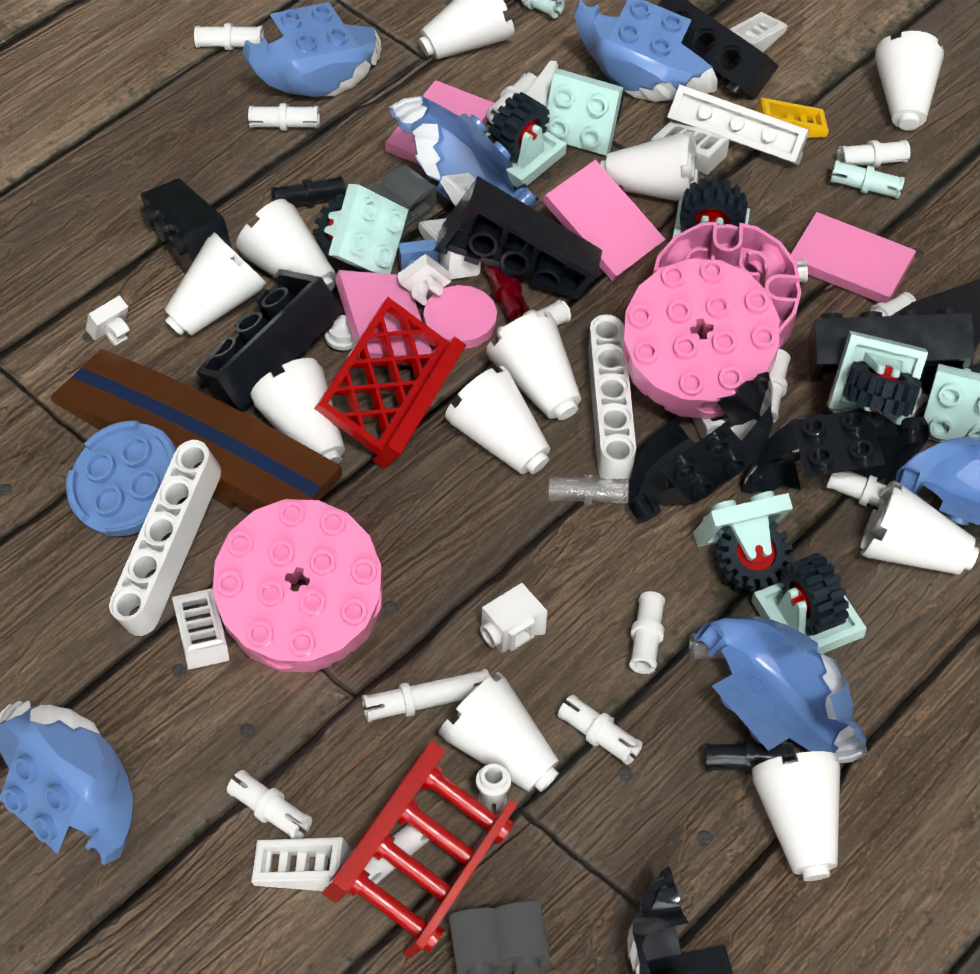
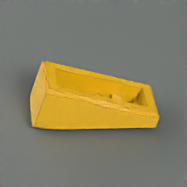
[754,98,829,138]

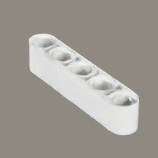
[588,314,636,485]
[109,440,221,636]

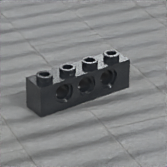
[658,0,779,99]

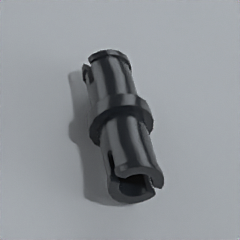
[271,176,346,207]
[705,740,794,775]

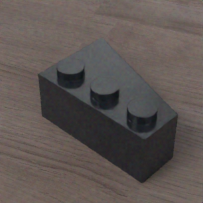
[140,178,232,275]

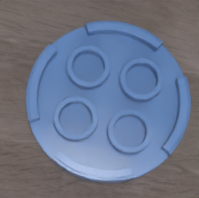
[66,421,177,537]

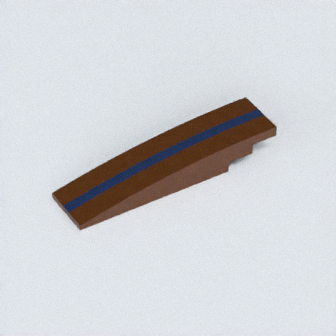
[50,349,342,513]

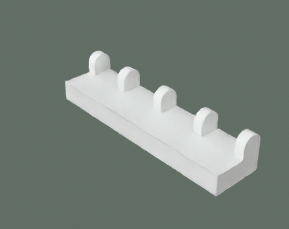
[667,84,810,165]

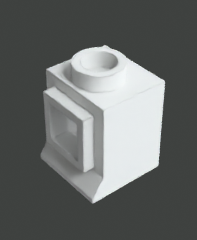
[480,583,547,654]

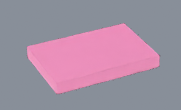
[385,80,494,165]
[542,160,666,282]
[791,212,916,303]
[335,270,432,366]

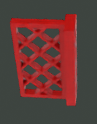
[314,297,466,469]

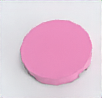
[423,285,497,349]

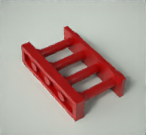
[322,740,518,959]

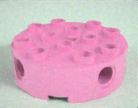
[653,221,801,349]
[623,259,780,418]
[213,499,383,672]

